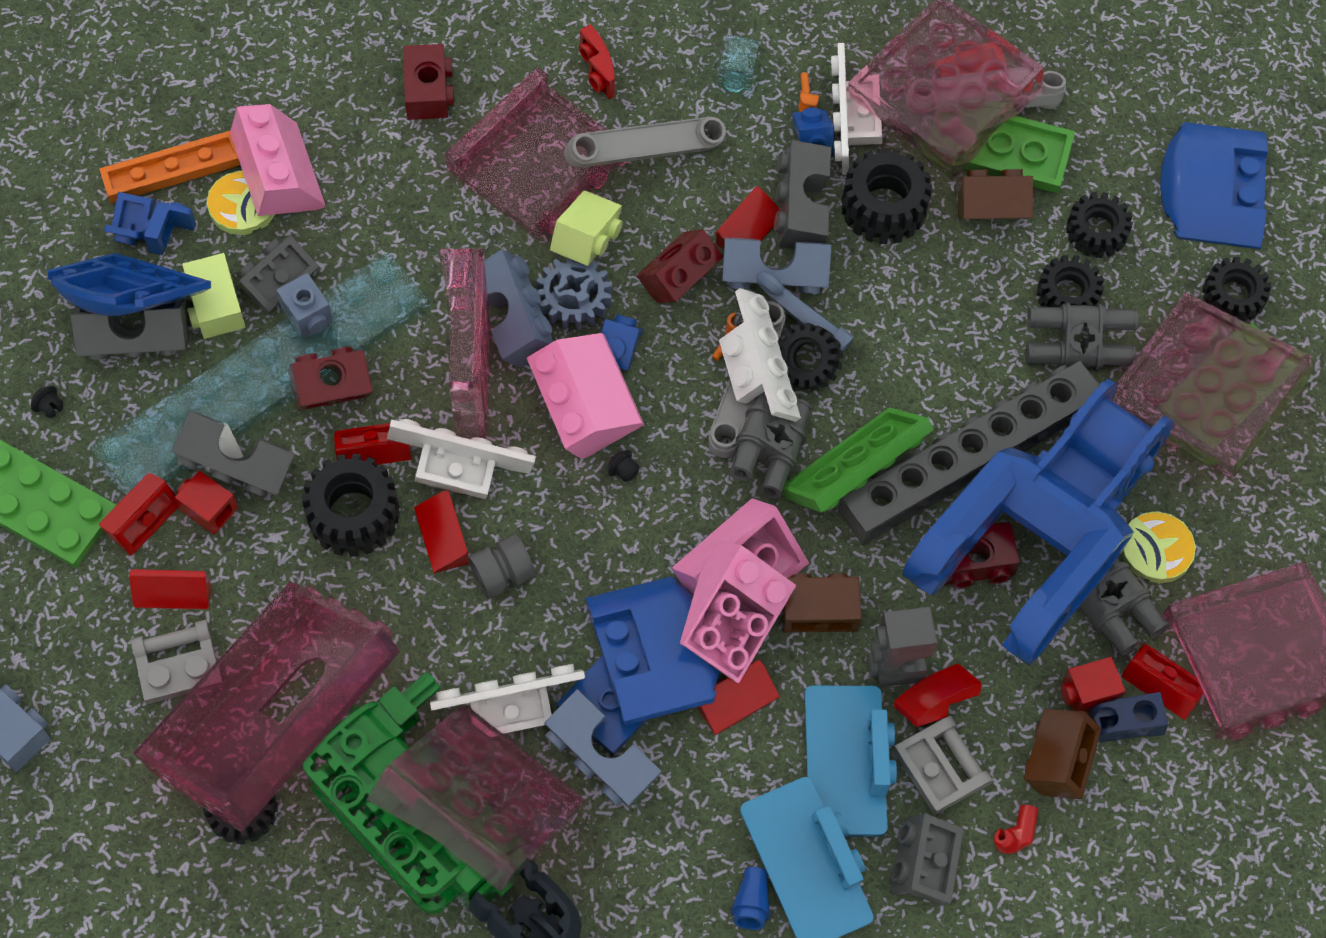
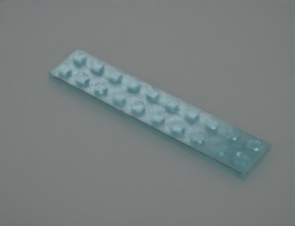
[90,252,430,496]

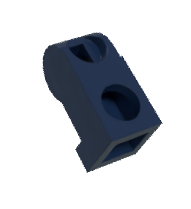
[1089,692,1168,742]

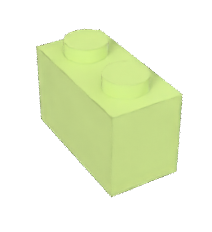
[550,190,623,266]
[182,253,246,339]

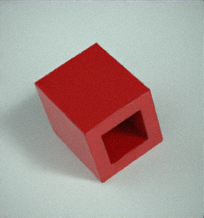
[175,470,238,535]
[1060,657,1126,712]

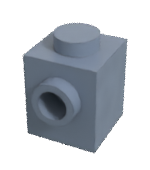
[276,273,333,339]

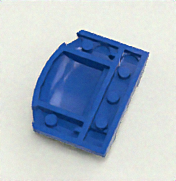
[1160,122,1268,249]
[47,253,211,316]
[585,577,720,726]

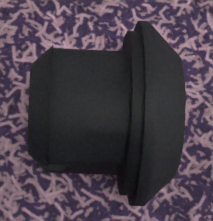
[31,386,63,418]
[608,450,639,482]

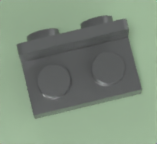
[234,235,319,314]
[890,813,964,906]

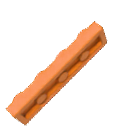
[99,131,241,204]

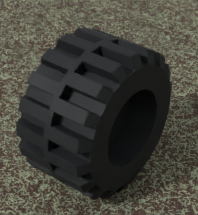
[841,148,932,244]
[302,454,400,557]

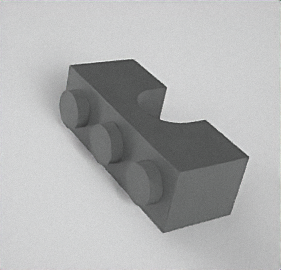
[774,140,831,249]
[70,299,190,360]
[171,408,295,498]
[867,607,937,688]

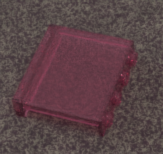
[445,67,626,240]
[1163,561,1326,740]

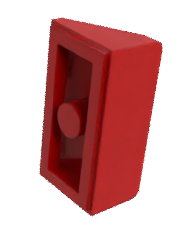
[715,186,780,249]
[334,423,411,465]
[99,473,178,556]
[414,490,469,574]
[129,569,211,609]
[1120,643,1208,720]
[697,659,780,736]

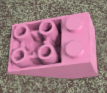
[680,541,796,683]

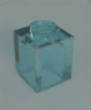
[718,35,760,92]

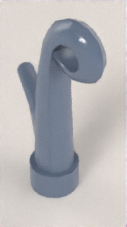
[757,271,855,351]

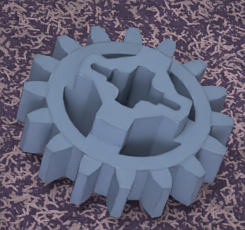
[536,258,612,330]

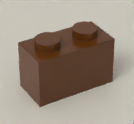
[958,169,1033,219]
[782,573,861,632]
[1024,709,1102,800]

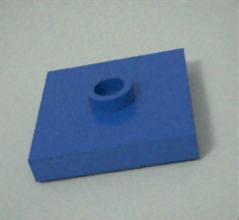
[556,656,647,756]

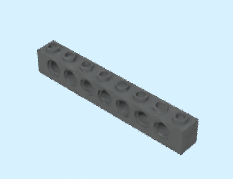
[838,361,1100,545]

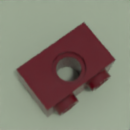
[403,44,454,120]
[636,229,723,303]
[288,346,373,412]
[944,522,1020,589]

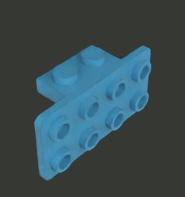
[804,685,897,837]
[740,777,874,938]

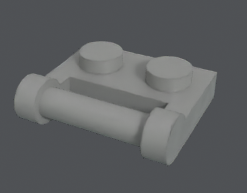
[131,620,222,705]
[893,716,993,816]

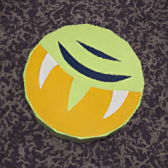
[206,171,275,235]
[1121,511,1196,584]

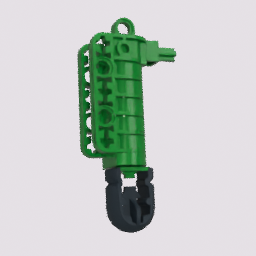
[303,672,582,938]

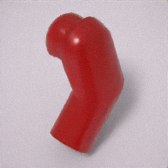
[993,805,1039,854]

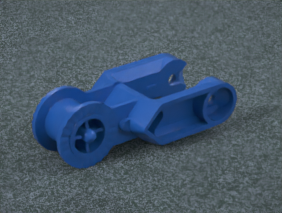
[902,379,1174,665]

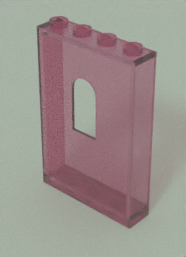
[133,581,400,832]

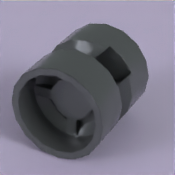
[467,534,536,599]

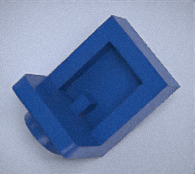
[792,108,834,158]
[104,192,156,245]
[142,201,196,255]
[601,314,644,371]

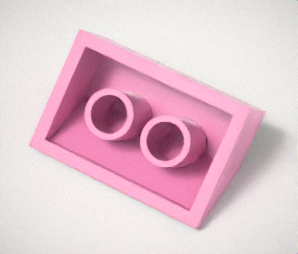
[230,104,325,216]
[527,333,644,459]
[672,498,809,596]

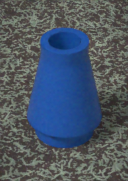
[730,867,770,930]

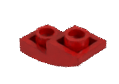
[579,24,615,99]
[894,663,982,727]

